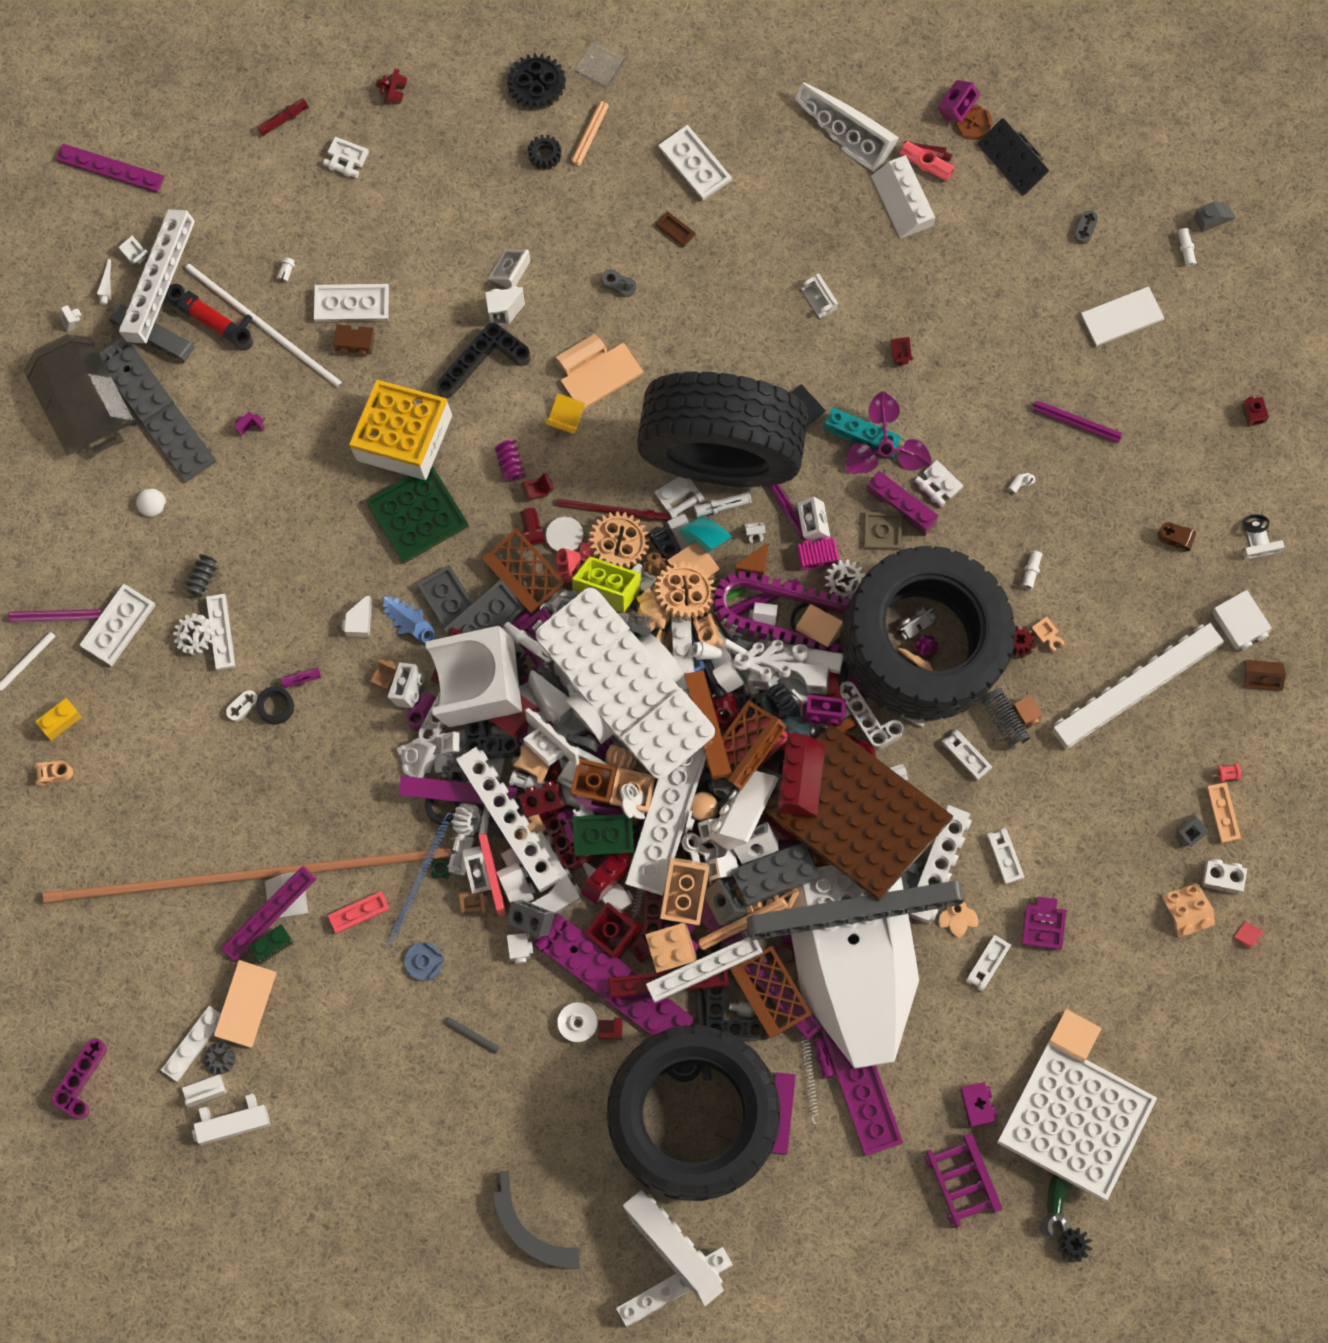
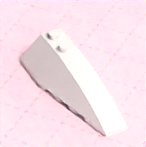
[795,83,899,172]

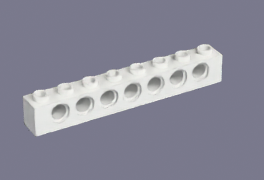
[119,209,195,344]
[456,747,561,893]

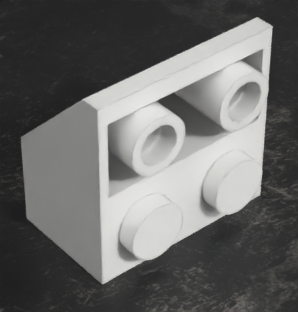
[486,286,525,325]

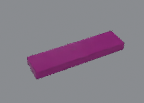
[771,1072,796,1155]

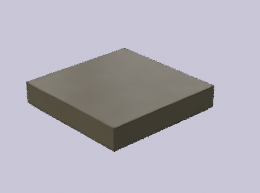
[864,512,902,550]

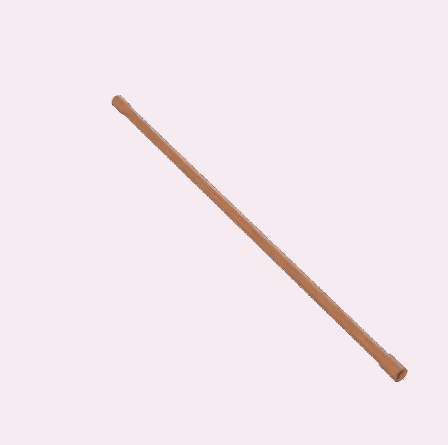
[43,847,452,904]

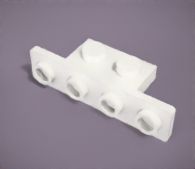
[523,708,579,766]

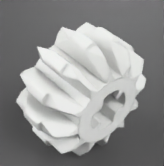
[451,803,482,836]

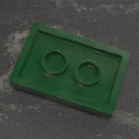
[572,814,634,857]

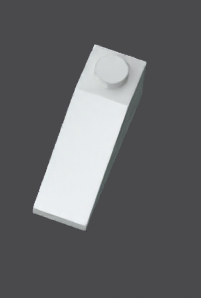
[527,670,574,728]
[583,863,634,911]

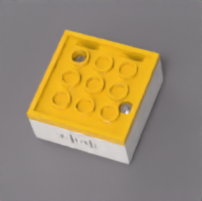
[349,380,452,480]

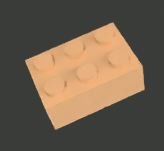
[660,857,709,925]

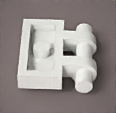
[323,137,369,178]
[914,460,963,507]

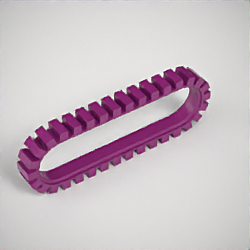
[713,571,850,662]

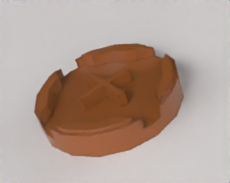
[956,105,992,140]

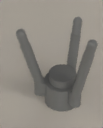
[712,778,734,798]

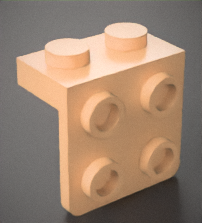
[1162,883,1215,938]

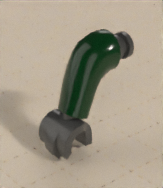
[1040,1174,1073,1238]

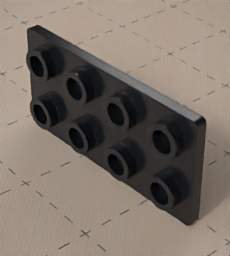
[977,118,1049,196]

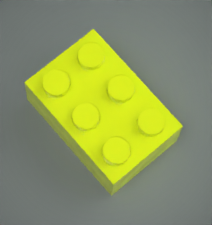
[572,557,641,613]

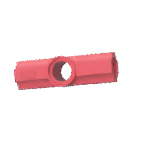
[899,141,955,181]

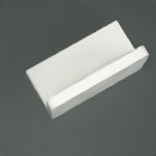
[182,1074,227,1107]

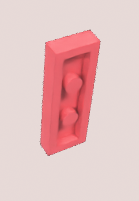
[328,891,390,934]

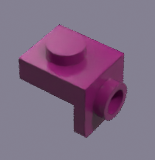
[233,411,265,436]

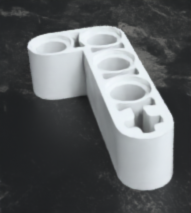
[711,626,745,693]
[839,682,903,750]

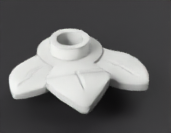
[620,784,647,819]

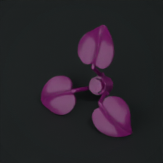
[845,391,932,474]

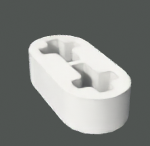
[226,690,258,722]

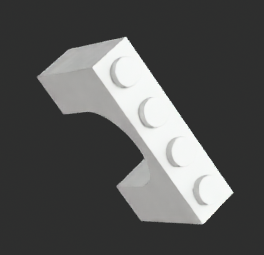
[501,831,582,916]

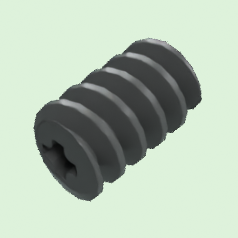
[182,554,219,597]

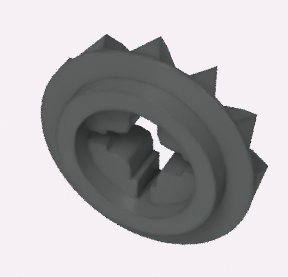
[203,1043,236,1075]

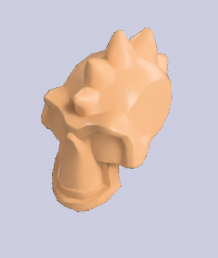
[636,588,671,632]

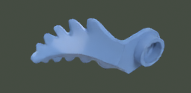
[382,596,436,645]

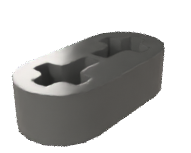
[1075,210,1098,244]

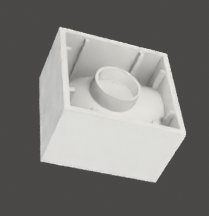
[426,626,522,727]

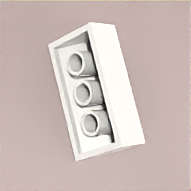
[871,155,935,239]
[709,771,779,850]

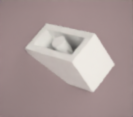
[342,596,372,637]

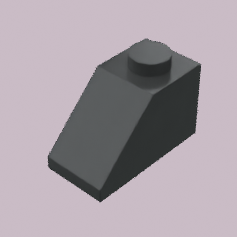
[1194,202,1235,232]

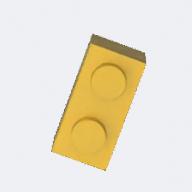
[35,698,82,741]

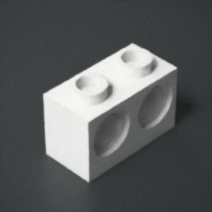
[1202,859,1247,895]

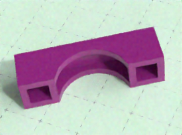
[866,471,939,536]

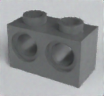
[506,900,555,938]

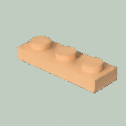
[1207,782,1241,844]

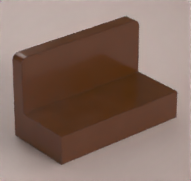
[1244,660,1286,691]

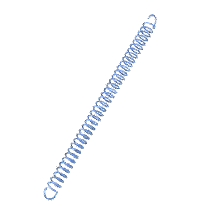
[385,813,451,948]

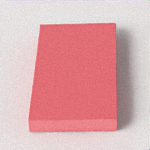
[479,834,507,917]

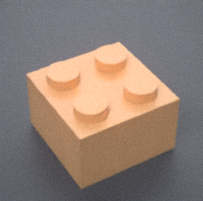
[645,923,697,973]

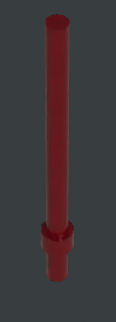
[557,499,669,521]

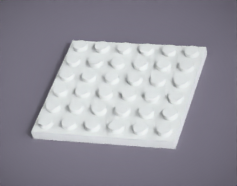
[997,1042,1157,1202]

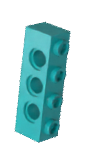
[824,407,901,459]

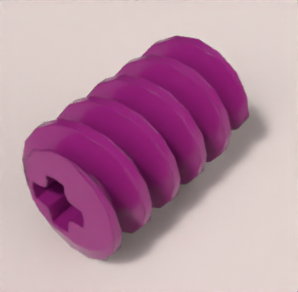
[494,439,526,481]

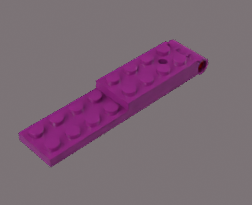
[533,913,695,1036]

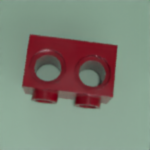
[519,781,567,818]

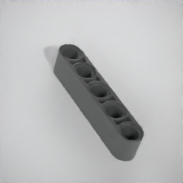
[109,304,195,363]

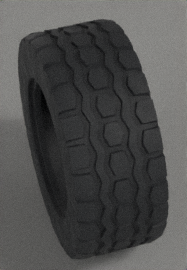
[637,371,808,487]
[840,546,1015,721]

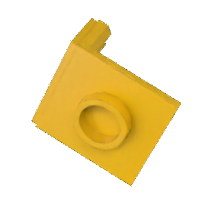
[545,393,585,434]

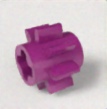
[914,635,938,658]

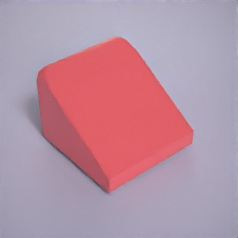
[1234,922,1263,949]

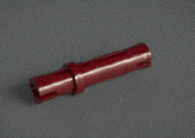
[257,98,309,137]

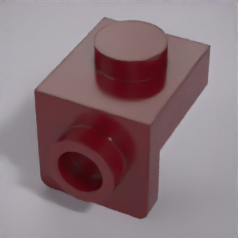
[890,337,913,365]
[521,473,553,501]

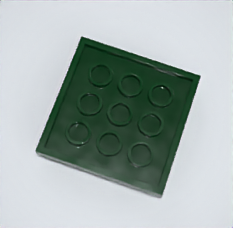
[366,466,469,564]

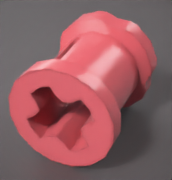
[1218,763,1241,783]

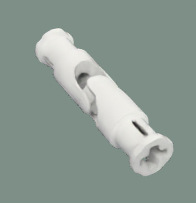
[509,769,581,811]

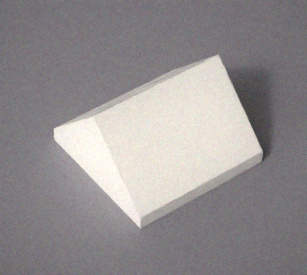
[488,249,530,289]

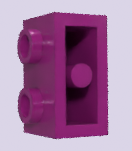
[802,694,846,727]

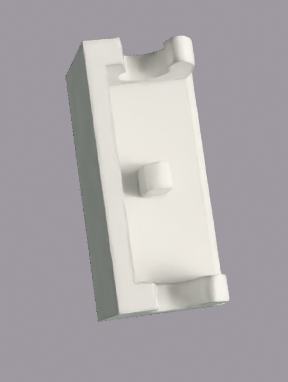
[801,273,838,319]

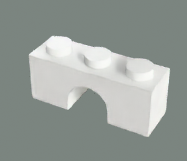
[698,818,739,881]

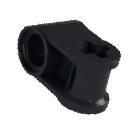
[648,525,678,563]

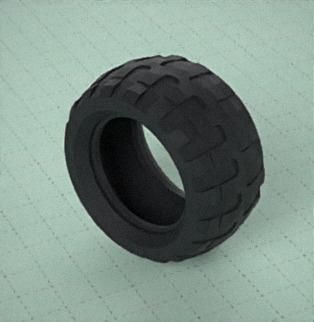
[607,1025,780,1201]

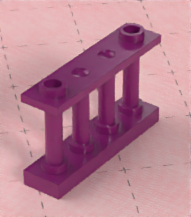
[924,1133,1003,1228]

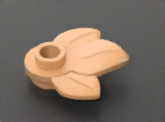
[939,902,978,938]

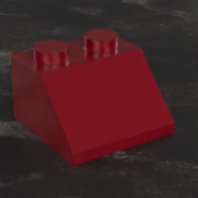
[584,902,644,958]

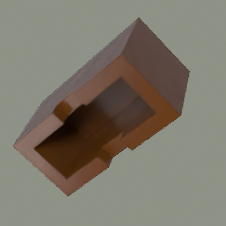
[333,324,375,357]

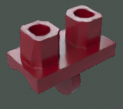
[376,69,408,105]

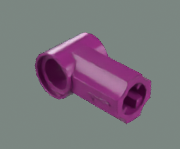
[407,692,436,731]

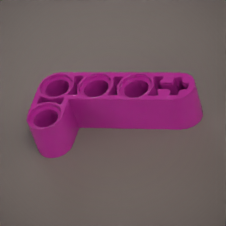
[52,1038,107,1120]

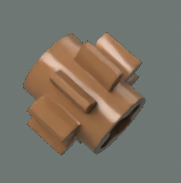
[643,553,667,576]

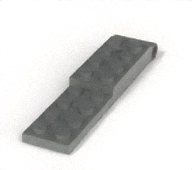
[93,336,217,482]

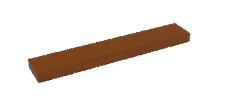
[684,670,732,780]

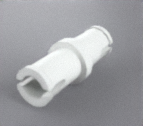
[1177,228,1197,267]
[1021,551,1043,590]

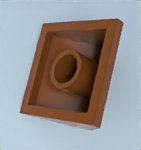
[735,544,768,581]
[570,758,617,804]

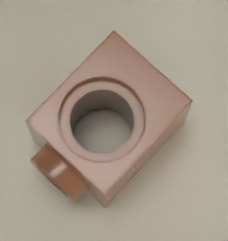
[1012,695,1042,728]

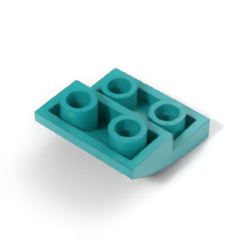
[678,516,732,554]

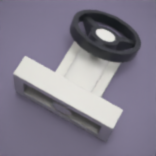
[1242,514,1285,560]

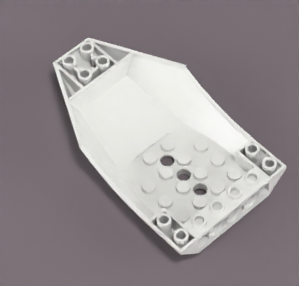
[791,865,919,1069]

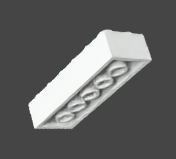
[623,1190,724,1306]

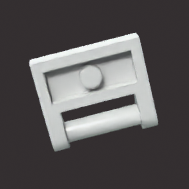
[654,477,704,519]

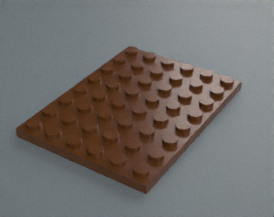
[763,724,953,901]

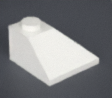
[265,872,308,918]

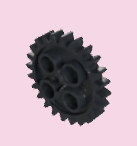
[507,53,566,110]

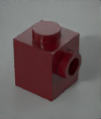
[1242,396,1269,427]

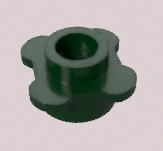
[431,860,450,879]

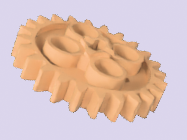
[588,511,650,569]
[654,562,716,621]

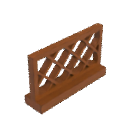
[482,528,566,614]
[704,700,787,790]
[730,946,812,1039]

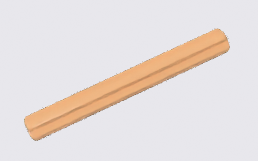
[698,898,788,950]

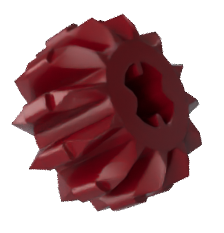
[1013,625,1036,658]

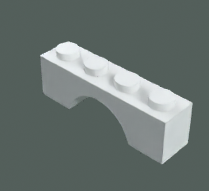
[749,660,829,695]

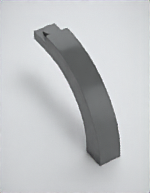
[493,1171,580,1269]

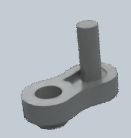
[601,269,637,297]
[561,732,599,762]

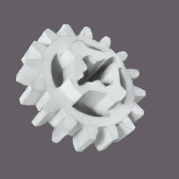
[824,559,865,600]
[173,613,215,655]

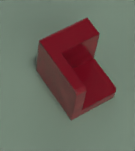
[598,1017,623,1040]

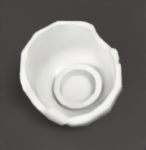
[136,489,166,517]

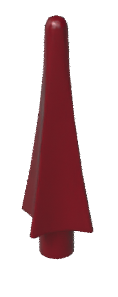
[904,141,953,161]

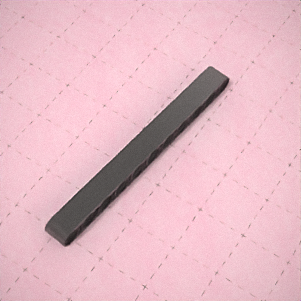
[746,881,964,940]

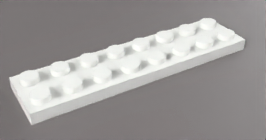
[625,747,706,896]

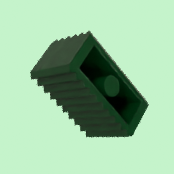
[248,924,293,964]

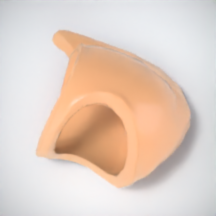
[512,744,550,784]

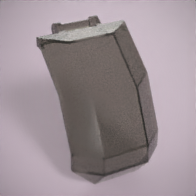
[24,334,135,459]

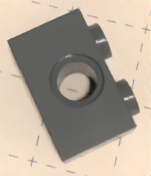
[704,879,747,926]

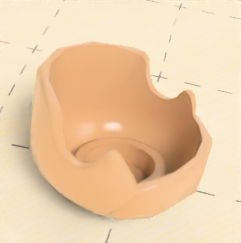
[690,791,719,822]

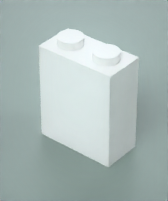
[1212,590,1272,651]

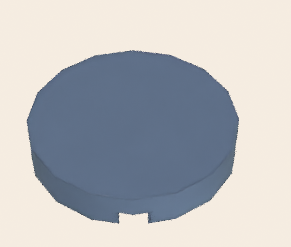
[404,942,443,981]

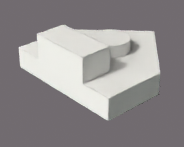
[397,738,437,778]

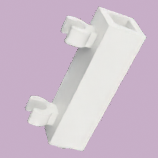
[192,1094,271,1145]

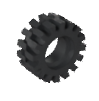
[528,135,561,170]

